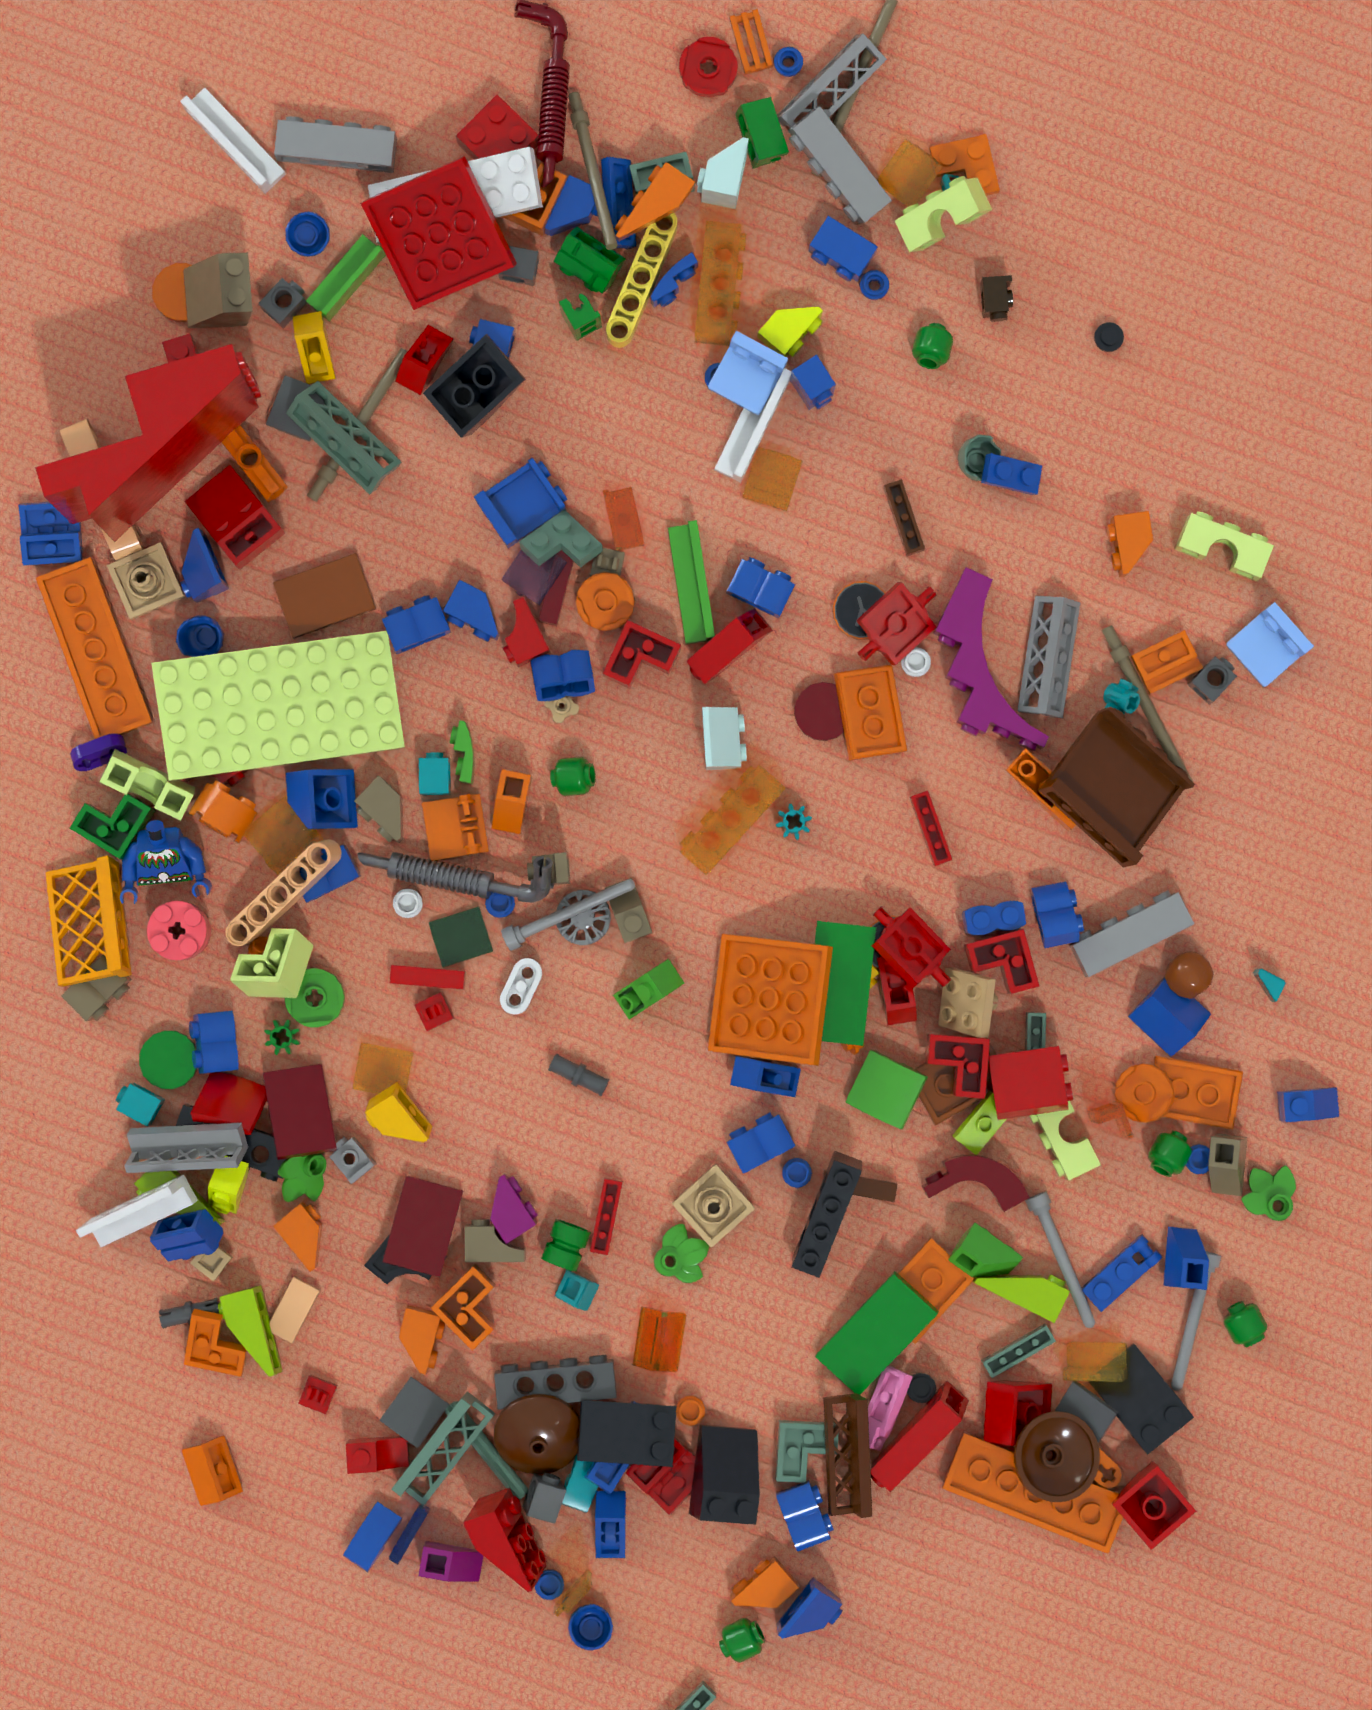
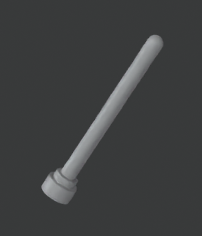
[501,879,635,951]
[1025,1191,1095,1328]
[1171,1251,1222,1391]

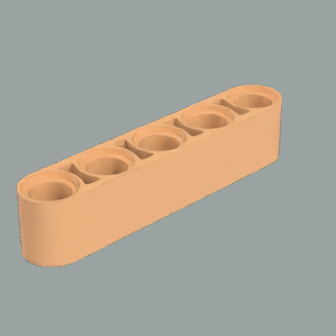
[60,419,144,561]
[226,839,342,946]

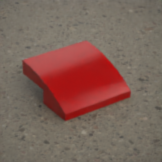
[190,1072,267,1135]
[625,1438,696,1515]

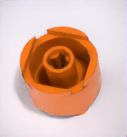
[188,780,258,844]

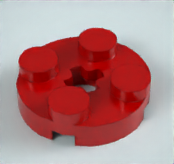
[679,37,738,97]

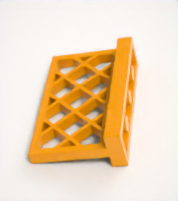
[45,855,132,987]

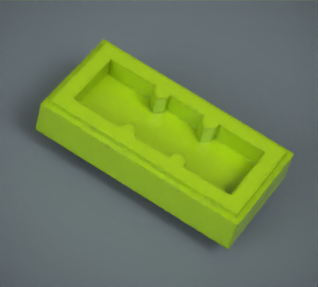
[952,1091,1007,1155]

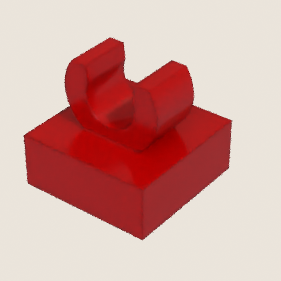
[414,992,454,1031]
[298,1375,338,1414]

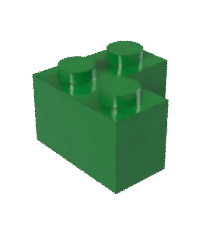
[69,794,156,860]

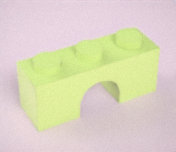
[895,176,992,252]
[1175,511,1274,581]
[100,749,196,821]
[1029,1101,1101,1180]

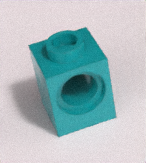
[419,752,451,795]
[116,1083,165,1126]

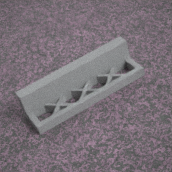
[777,33,887,128]
[1017,596,1081,718]
[124,1122,248,1173]

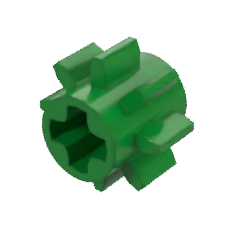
[264,1019,301,1055]

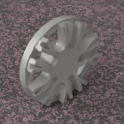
[556,890,611,945]

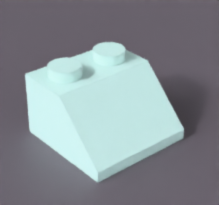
[697,137,749,209]
[702,707,747,770]

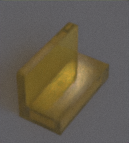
[1063,1342,1127,1382]

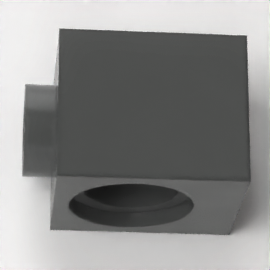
[498,246,540,286]
[258,278,307,329]
[1187,656,1237,704]
[522,1473,566,1524]

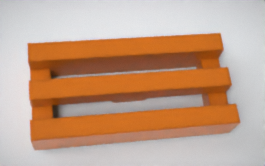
[729,9,773,75]

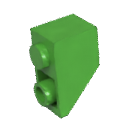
[613,959,685,1020]
[948,1223,1023,1277]

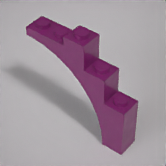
[934,567,1049,751]

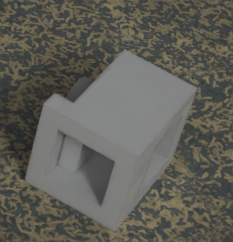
[329,1137,377,1184]

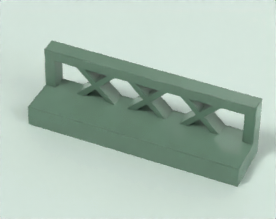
[286,381,402,495]
[391,1391,495,1506]

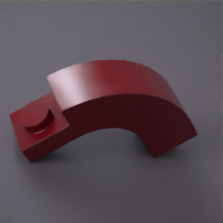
[922,1155,1030,1212]

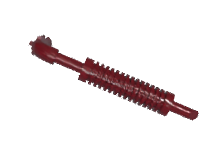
[514,0,570,188]

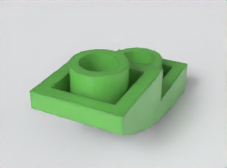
[450,721,475,785]

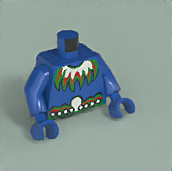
[120,820,212,904]

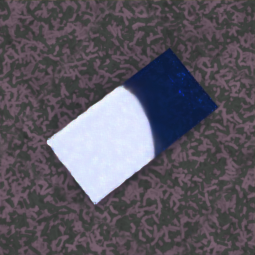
[389,1504,430,1565]

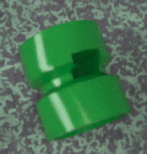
[541,1219,591,1272]

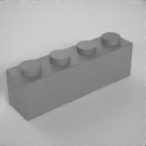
[787,106,892,224]
[274,116,397,173]
[1070,890,1194,977]

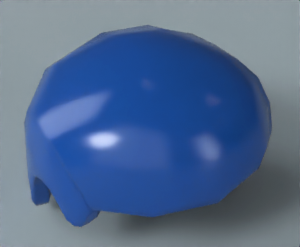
[285,211,330,257]
[176,615,224,657]
[568,1604,613,1651]

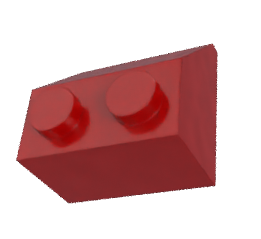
[984,1380,1052,1446]
[1112,1461,1197,1550]

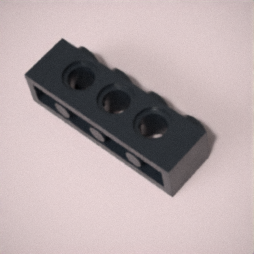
[176,1104,286,1182]
[791,1151,862,1278]

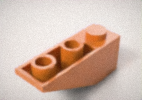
[614,162,695,242]
[1006,748,1076,831]

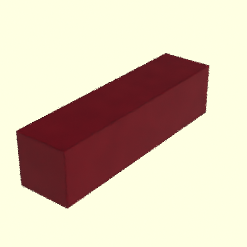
[539,550,574,626]

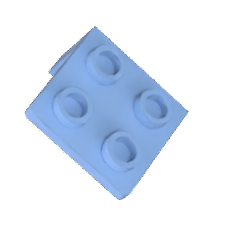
[708,331,788,415]
[1226,602,1314,687]

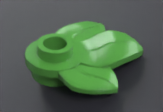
[278,1153,327,1202]
[1241,1166,1296,1221]
[654,1224,709,1283]

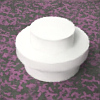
[901,647,931,677]
[393,889,423,918]

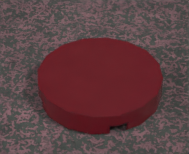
[794,682,844,741]

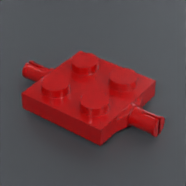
[856,582,937,665]
[871,906,951,988]

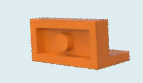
[182,1435,243,1506]

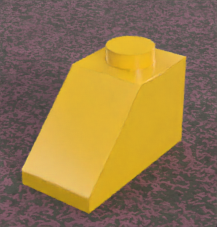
[293,311,336,384]
[365,1082,433,1142]

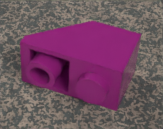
[490,1173,538,1244]
[418,1541,484,1582]

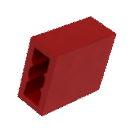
[988,1046,1073,1120]

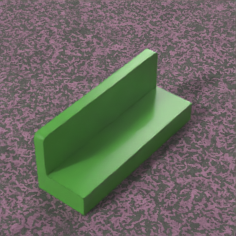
[306,234,386,322]

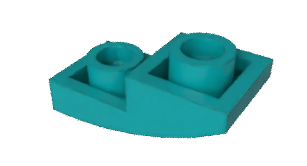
[562,1455,598,1513]

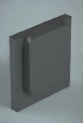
[266,375,325,442]
[379,1377,449,1448]
[1055,1380,1118,1443]

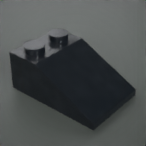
[423,334,526,438]
[1088,1343,1194,1455]
[577,1400,677,1467]
[689,1425,760,1525]

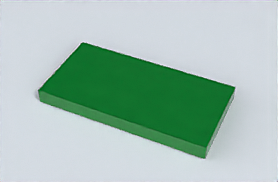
[814,921,876,1046]
[815,1271,939,1395]

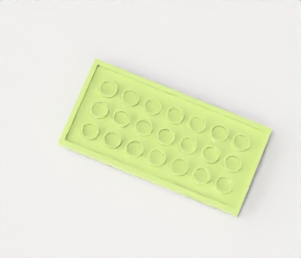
[151,631,405,781]

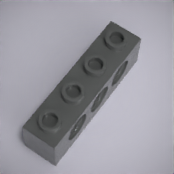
[494,1355,617,1410]

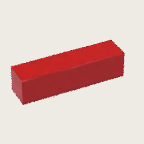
[910,791,953,866]
[389,965,466,990]
[590,1178,623,1255]

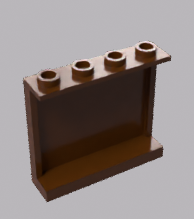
[1039,707,1195,868]

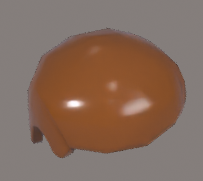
[1165,951,1214,999]

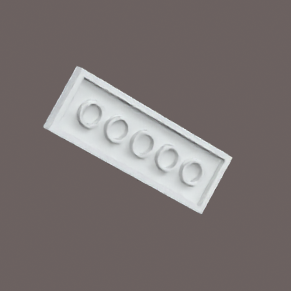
[368,147,543,244]

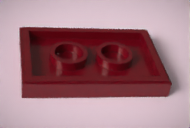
[263,1064,337,1160]
[382,1176,463,1278]

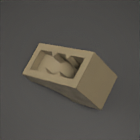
[527,852,571,885]
[605,878,652,943]
[465,1219,526,1262]

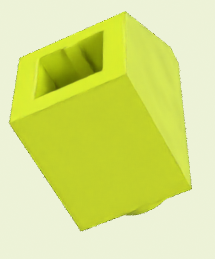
[757,307,823,357]
[208,1156,249,1214]

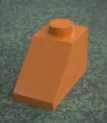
[273,1202,322,1272]

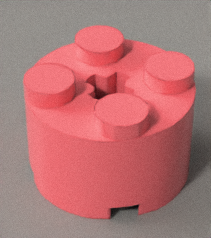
[147,901,211,960]

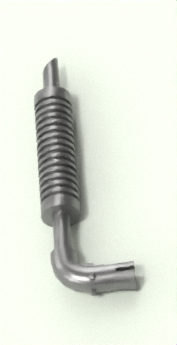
[357,852,554,903]

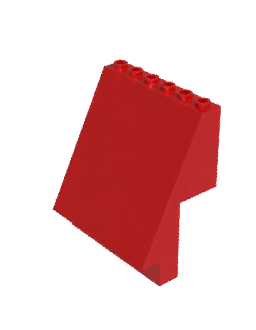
[35,344,261,542]

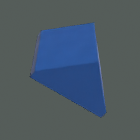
[1127,977,1211,1057]

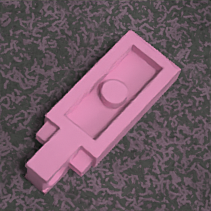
[868,1365,913,1451]

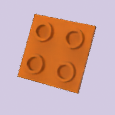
[422,794,489,861]

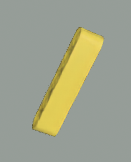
[606,213,677,348]

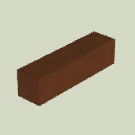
[883,479,925,556]
[822,1170,898,1202]

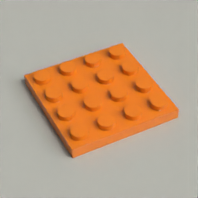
[708,934,833,1066]

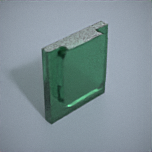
[429,907,493,967]

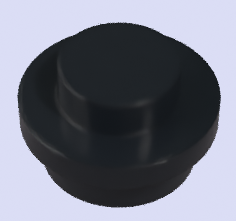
[1094,322,1124,352]
[907,1373,936,1403]

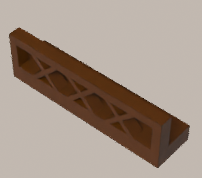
[823,1393,872,1518]

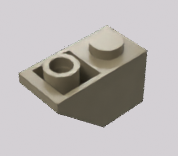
[354,775,403,843]
[1208,1134,1247,1196]

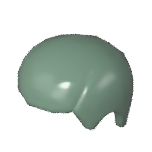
[957,434,1001,481]

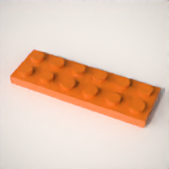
[36,557,153,739]
[942,1432,1123,1554]

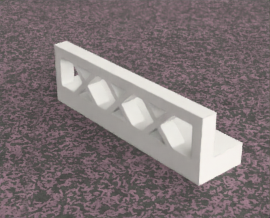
[180,88,286,194]
[714,368,791,483]
[76,1174,198,1247]

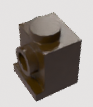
[980,275,1013,322]

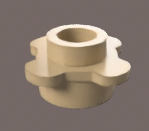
[544,696,579,723]

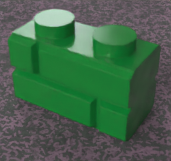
[554,227,626,294]

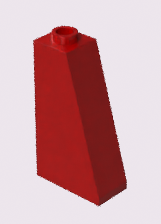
[870,1381,969,1492]

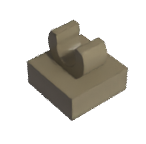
[590,548,625,576]

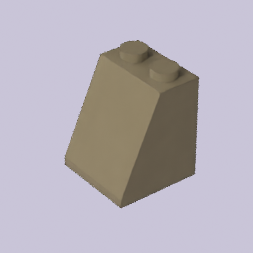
[183,253,253,328]

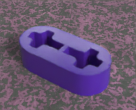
[70,733,127,771]

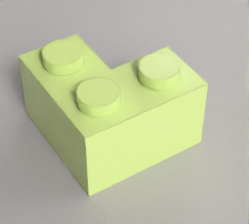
[230,928,314,998]

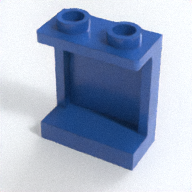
[474,457,567,549]

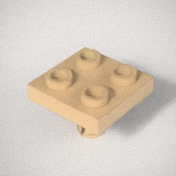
[107,542,185,620]
[938,967,998,1038]
[672,1164,755,1248]

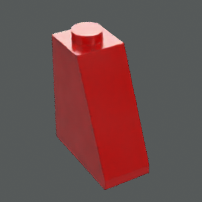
[686,608,773,684]

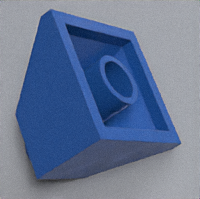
[180,528,229,603]
[286,769,358,829]
[776,1577,843,1639]

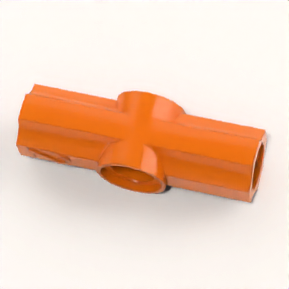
[222,425,288,502]

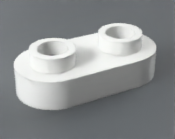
[500,958,542,1015]

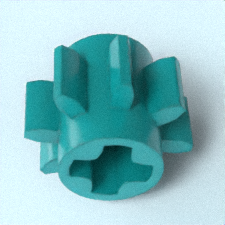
[1103,679,1140,714]
[776,804,812,840]

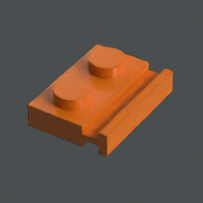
[1131,630,1203,695]

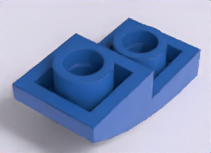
[651,252,698,307]
[343,1501,402,1572]

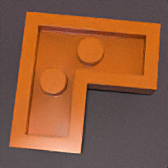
[929,134,1000,196]
[184,1309,247,1377]

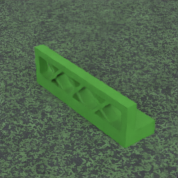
[668,520,715,644]

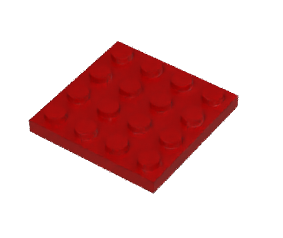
[360,156,517,310]

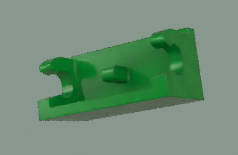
[735,97,789,169]
[559,294,602,341]

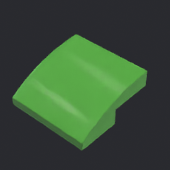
[845,1050,928,1129]

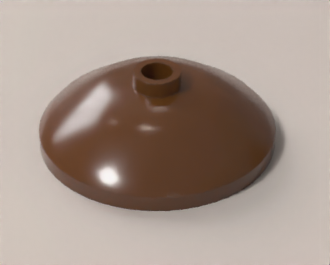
[494,1394,580,1475]
[1014,1411,1100,1502]

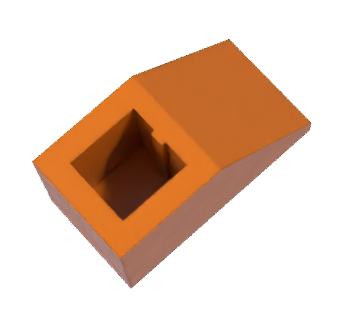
[1107,511,1153,577]
[491,769,532,835]
[399,1305,446,1375]
[730,1556,799,1608]

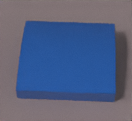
[18,502,82,565]

